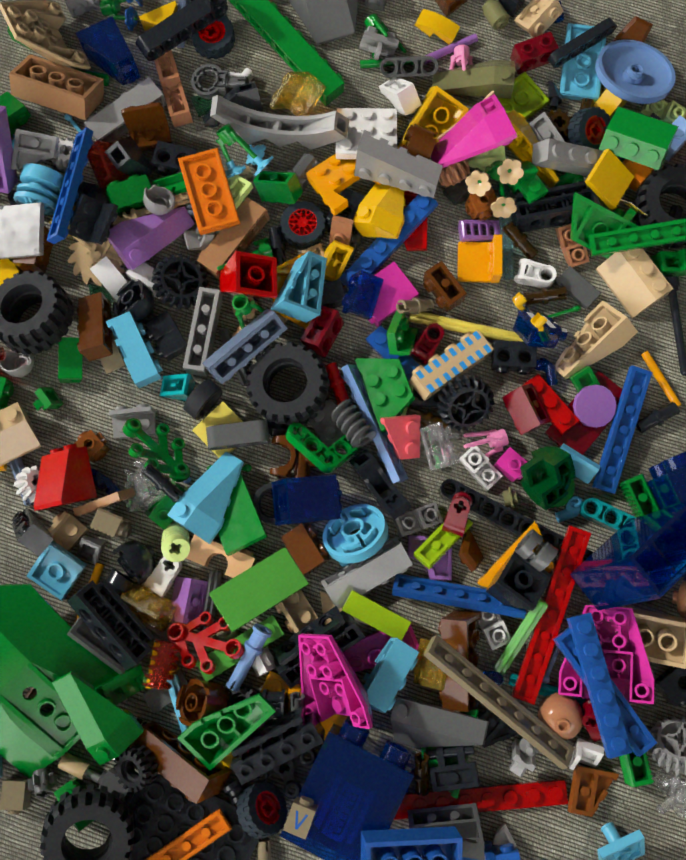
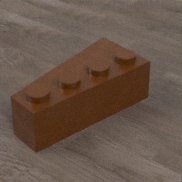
[438,610,481,712]

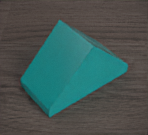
[159,373,195,401]

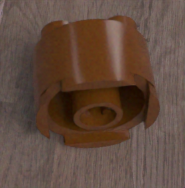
[402,123,438,159]
[176,679,230,726]

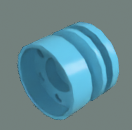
[13,163,64,215]

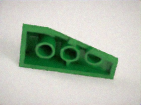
[52,671,144,765]
[177,693,276,770]

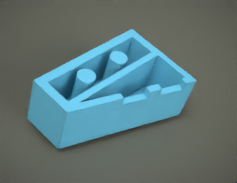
[271,251,327,323]
[106,311,163,388]
[363,638,419,713]

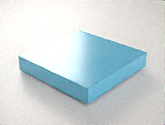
[27,541,87,601]

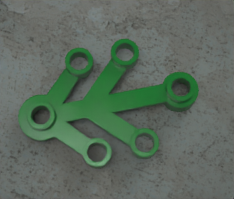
[122,418,191,482]

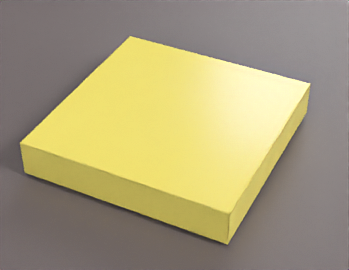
[192,401,243,458]

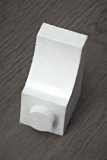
[379,77,422,116]

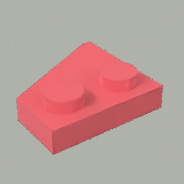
[380,414,421,460]

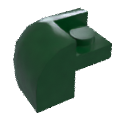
[520,447,576,511]

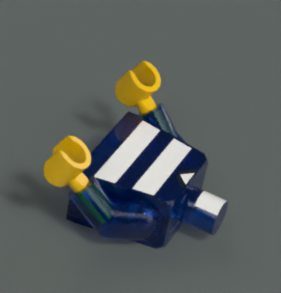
[512,292,567,348]

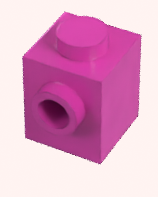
[493,447,527,483]

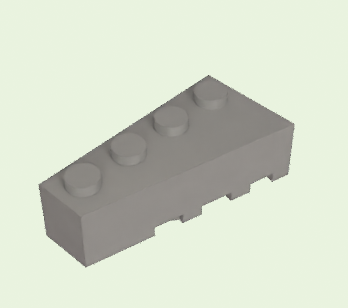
[354,130,443,198]

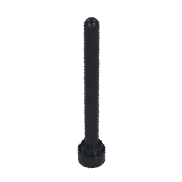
[666,276,686,376]

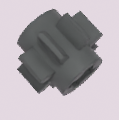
[27,768,58,798]

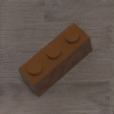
[77,292,113,361]

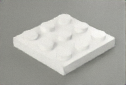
[336,108,397,159]

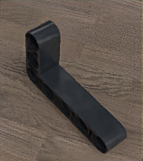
[135,0,228,61]

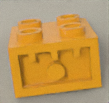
[457,235,502,283]

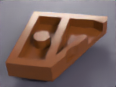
[567,765,619,817]

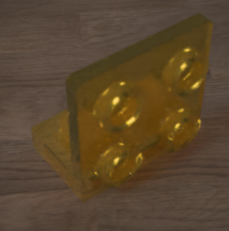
[269,71,326,116]
[120,586,177,632]
[413,638,451,691]

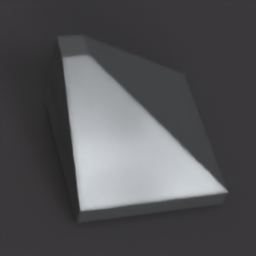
[76,537,107,564]

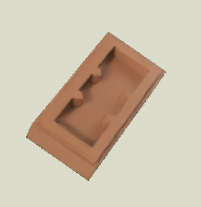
[329,215,354,246]

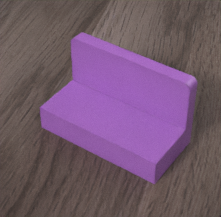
[168,576,208,624]

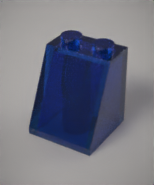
[76,16,141,85]
[271,474,342,526]

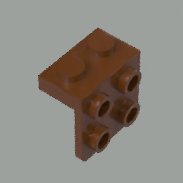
[121,102,172,151]

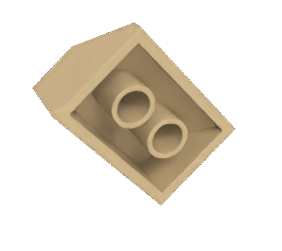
[596,248,673,319]
[0,402,42,466]
[623,606,686,669]

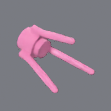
[449,45,473,71]
[463,429,509,458]

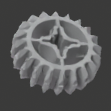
[649,715,686,776]

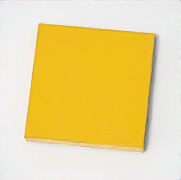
[585,149,634,209]

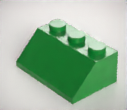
[599,106,679,170]

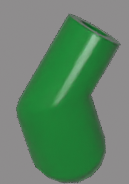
[555,173,585,186]

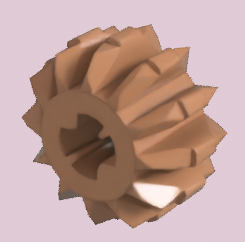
[439,159,470,187]

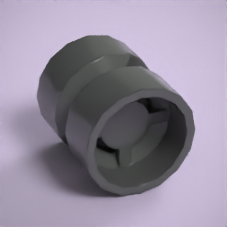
[515,529,558,572]

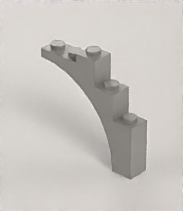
[210,95,349,150]

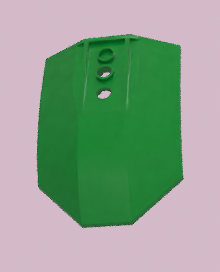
[0,584,119,778]

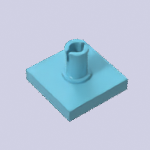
[597,822,645,860]

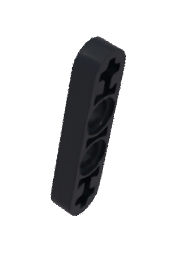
[548,17,617,68]

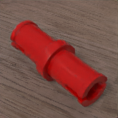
[325,362,349,405]

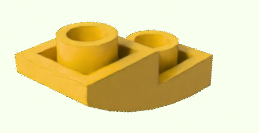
[414,9,460,45]

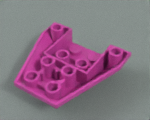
[431,94,518,168]
[558,605,654,704]
[298,634,373,729]

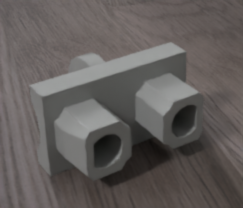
[359,26,399,61]
[510,738,539,778]

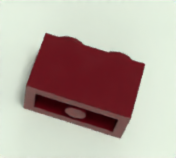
[502,383,551,435]

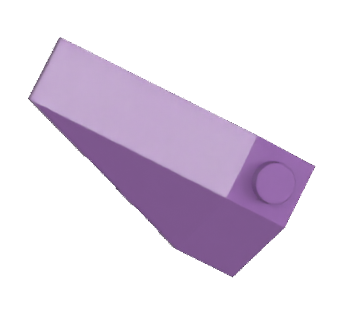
[108,206,195,270]

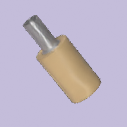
[57,752,101,782]

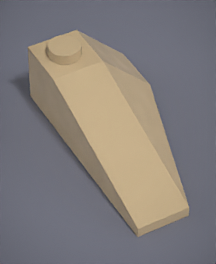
[553,301,638,379]

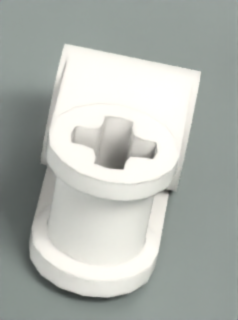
[514,259,557,289]
[144,557,182,598]

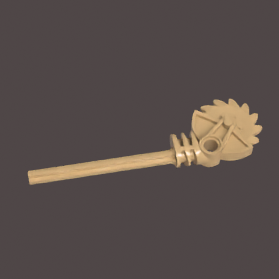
[68,166,253,287]

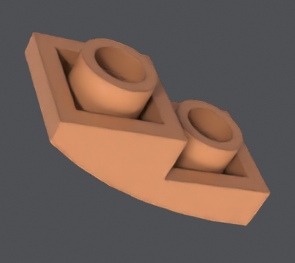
[555,224,590,267]

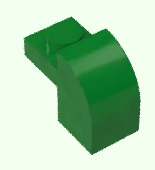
[507,161,548,204]

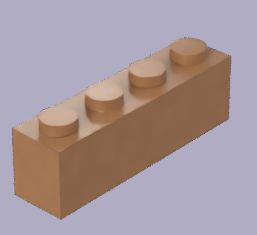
[197,197,270,281]

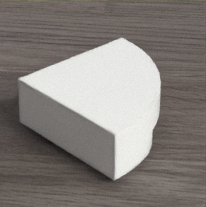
[493,823,517,847]

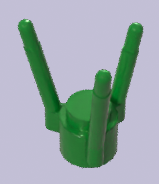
[364,14,407,59]

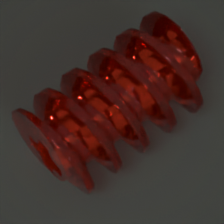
[142,639,182,690]

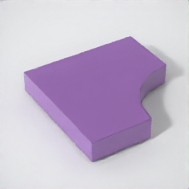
[408,536,452,581]

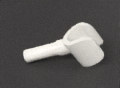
[230,68,254,82]

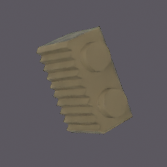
[90,508,133,541]

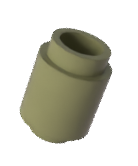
[482,0,510,30]

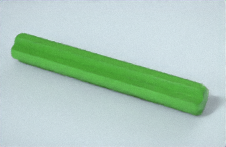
[494,599,548,675]

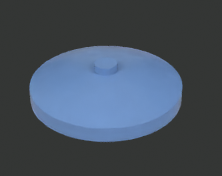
[595,40,676,104]

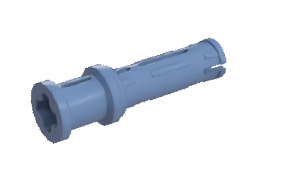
[226,623,272,692]

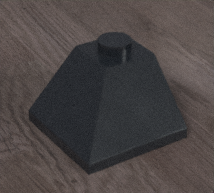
[486,550,553,611]

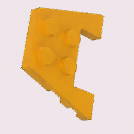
[306,153,381,216]

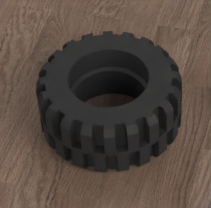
[633,164,686,248]
[0,271,74,355]
[246,341,330,426]
[40,784,134,860]

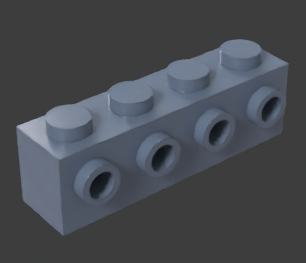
[202,309,288,384]

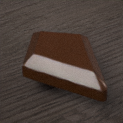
[613,16,653,43]
[458,529,484,572]

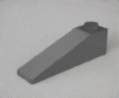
[390,696,489,748]

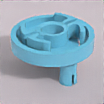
[323,504,389,567]

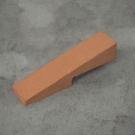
[154,50,193,128]

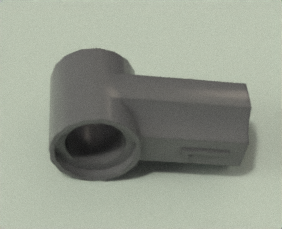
[287,153,319,192]

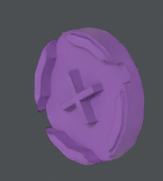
[573,385,616,428]

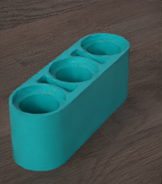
[579,498,643,538]

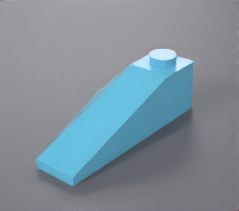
[167,452,244,544]

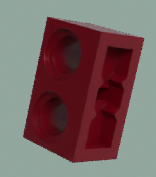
[510,31,559,75]
[300,305,344,358]

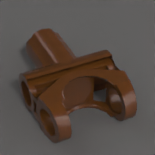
[269,435,331,480]

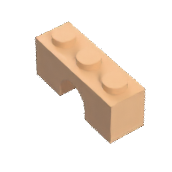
[186,535,257,578]

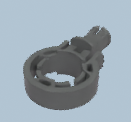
[191,64,249,100]

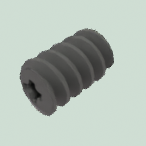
[331,399,376,448]

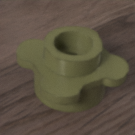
[503,487,519,509]

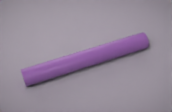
[424,34,478,64]

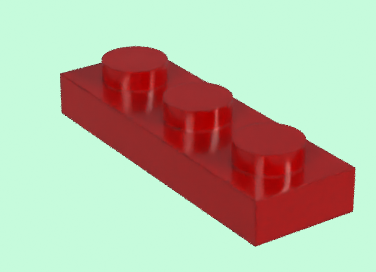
[522,374,580,436]

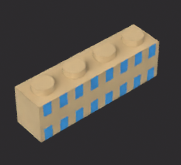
[409,330,494,401]

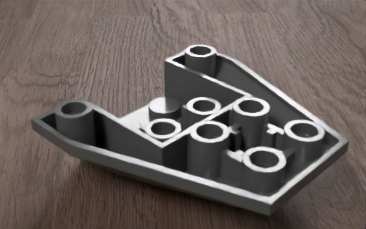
[289,0,359,45]

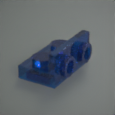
[342,270,384,320]

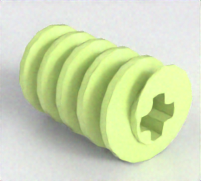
[161,523,190,562]

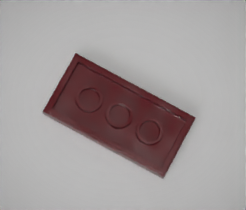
[544,370,622,455]

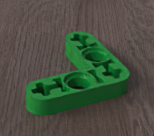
[286,423,362,473]

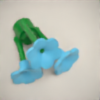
[216,123,274,178]

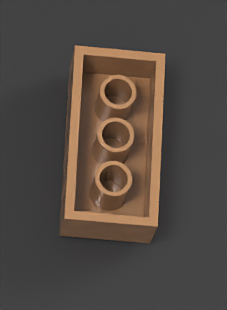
[9,54,104,120]

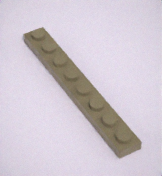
[423,635,574,770]

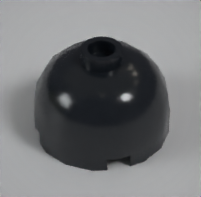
[113,279,154,322]
[113,541,155,585]

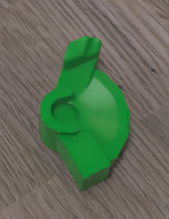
[253,237,273,257]

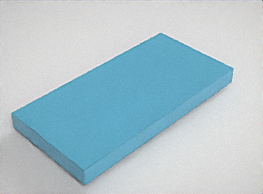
[559,23,606,103]

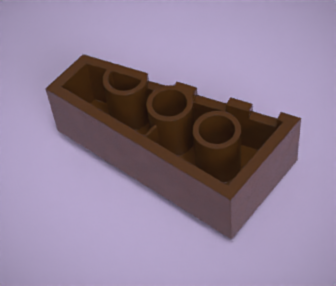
[130,722,232,804]

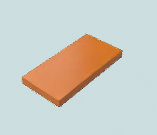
[178,148,240,236]

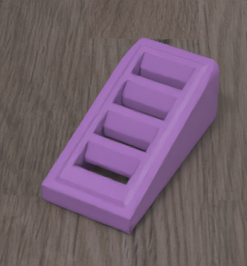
[458,220,501,242]

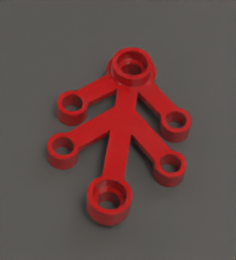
[167,611,244,675]

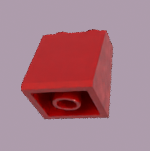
[220,251,277,298]
[34,444,97,511]

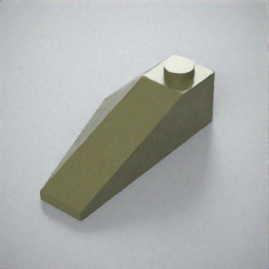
[432,60,515,99]

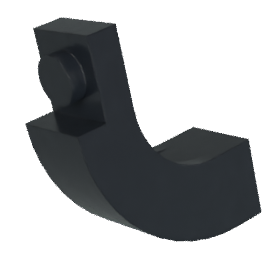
[349,449,412,520]

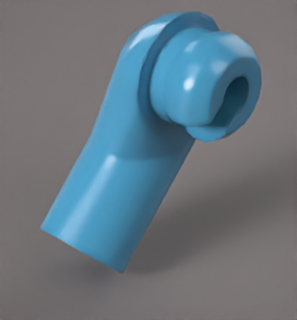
[555,496,582,523]

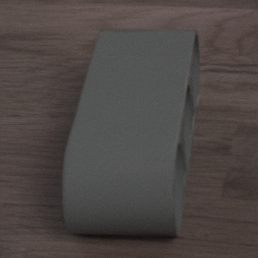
[379,56,438,77]
[206,420,270,450]

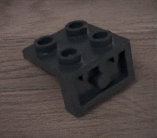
[68,194,118,245]

